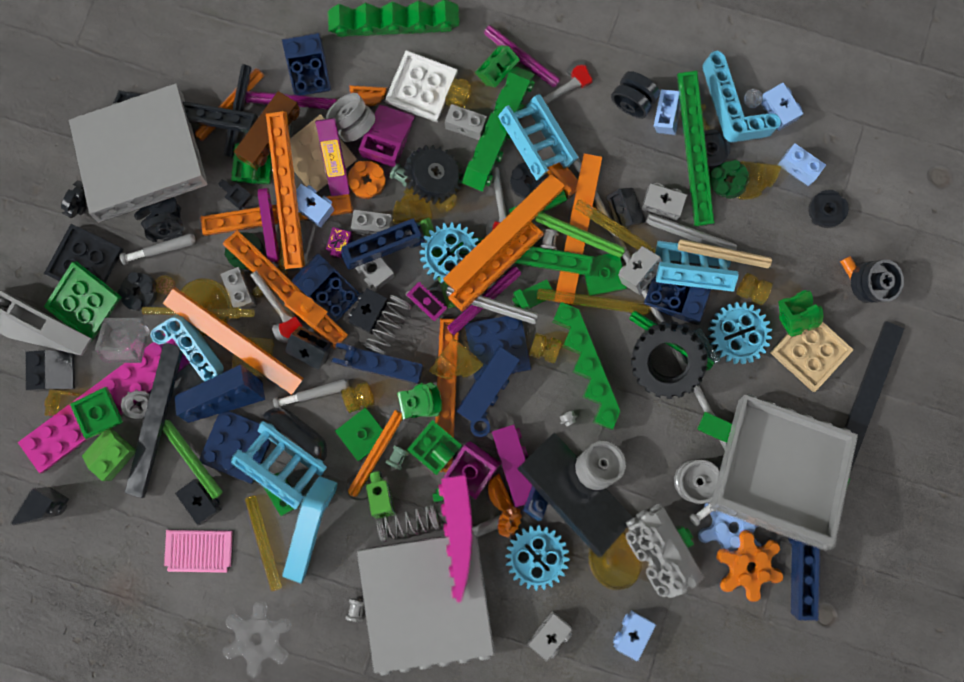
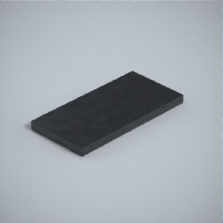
[517,432,633,558]

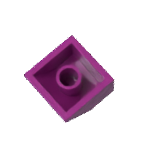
[444,441,501,499]

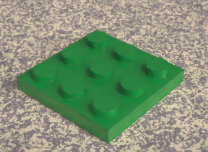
[44,261,121,341]

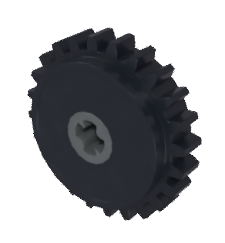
[403,145,463,205]

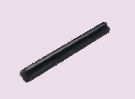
[224,64,252,157]

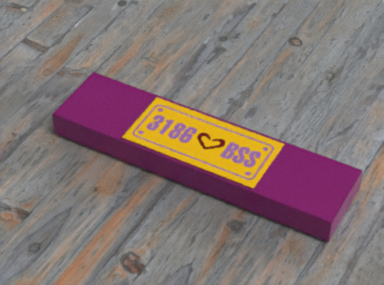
[315,118,350,196]

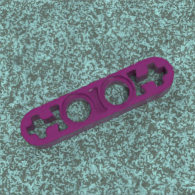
[258,188,280,262]

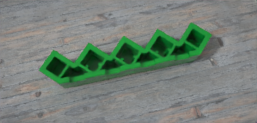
[328,0,459,37]
[462,66,535,192]
[552,302,620,430]

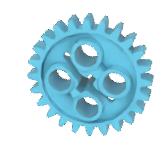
[420,222,479,284]
[708,302,772,365]
[505,525,569,591]

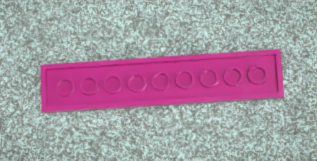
[18,333,190,473]

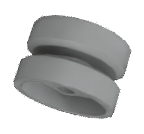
[326,93,375,142]
[575,441,626,490]
[674,460,720,504]

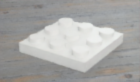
[385,51,458,122]

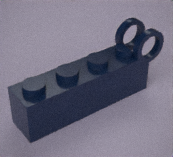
[341,218,426,270]
[332,343,424,385]
[457,345,520,437]
[788,537,820,621]

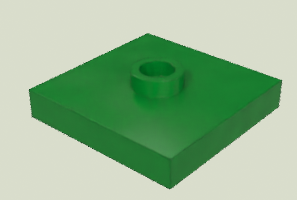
[584,253,627,296]
[70,387,123,439]
[335,407,383,462]

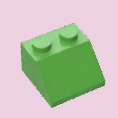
[82,428,136,481]

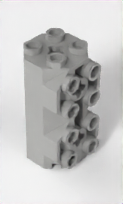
[626,503,704,598]

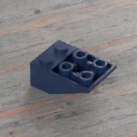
[282,32,331,96]
[291,253,360,323]
[644,276,712,326]

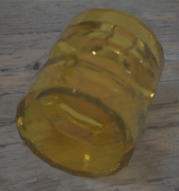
[736,272,773,306]
[529,332,562,364]
[341,381,375,414]

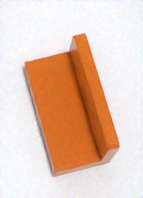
[546,162,578,199]

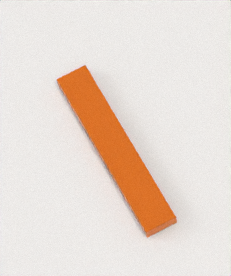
[448,222,543,312]

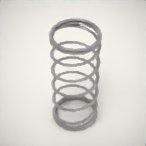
[364,295,412,355]
[377,505,440,543]

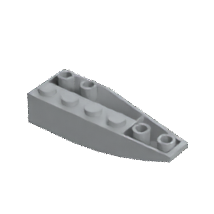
[0,289,92,356]

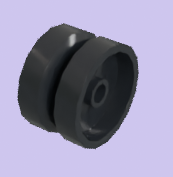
[611,71,660,119]
[851,260,904,303]

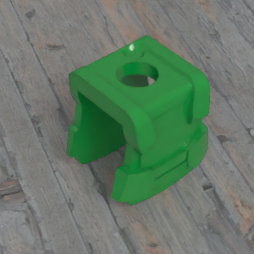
[778,290,823,336]
[397,382,443,419]

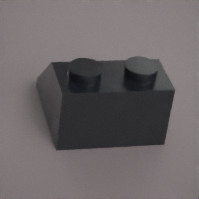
[25,350,75,392]
[11,487,69,525]

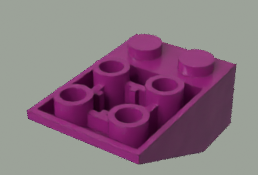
[359,105,415,167]

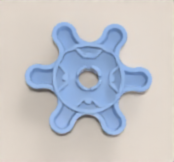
[698,503,762,551]

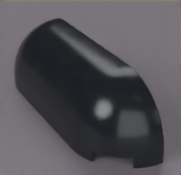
[262,408,327,462]

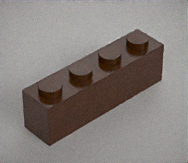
[234,91,300,170]

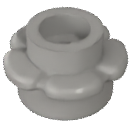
[559,410,578,426]

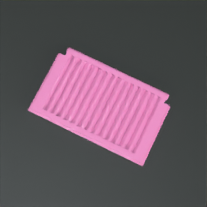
[164,530,233,573]

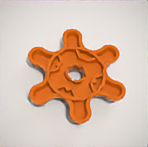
[716,530,783,602]

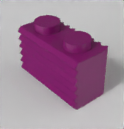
[406,282,446,321]

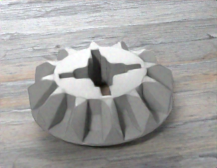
[121,389,150,419]

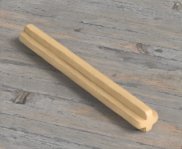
[678,239,772,268]

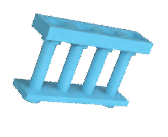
[498,94,579,180]
[655,241,739,292]
[231,421,327,509]

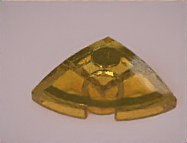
[738,161,781,200]
[393,188,433,224]
[429,338,483,379]

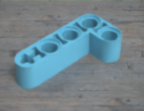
[151,314,224,381]

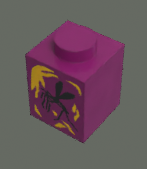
[326,227,353,259]

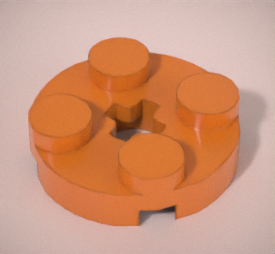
[348,161,386,199]

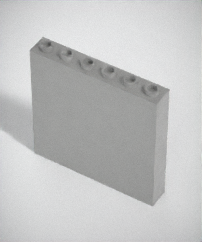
[69,84,208,223]
[710,395,858,550]
[357,531,495,675]

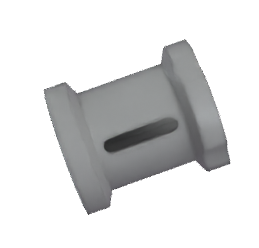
[540,229,559,250]
[346,598,364,622]

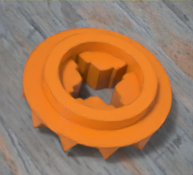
[498,506,522,538]

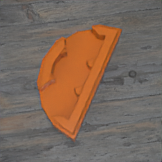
[349,85,387,107]
[488,474,514,511]

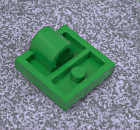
[231,143,272,184]
[407,420,462,475]

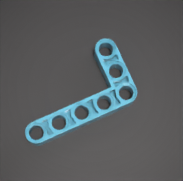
[703,51,781,142]
[283,476,338,584]

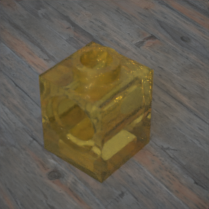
[445,78,472,108]

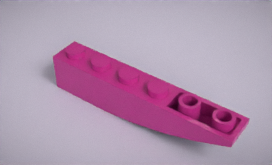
[439,476,473,603]

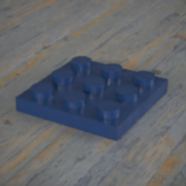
[465,316,531,380]
[199,411,271,484]

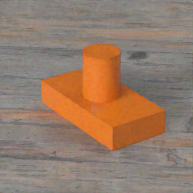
[284,289,327,328]

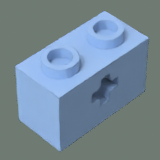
[759,83,803,131]
[654,89,681,135]
[778,143,826,186]
[296,184,334,228]
[613,610,655,661]

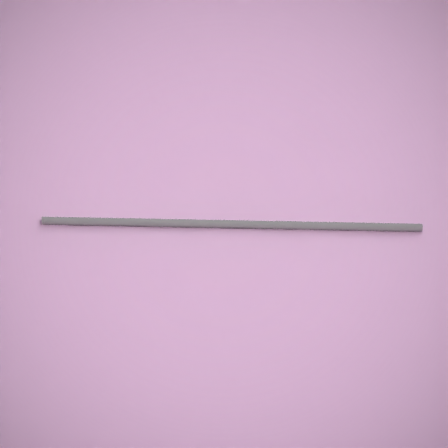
[574,155,727,450]

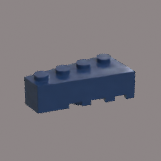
[175,365,265,423]

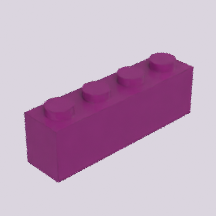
[492,425,532,507]

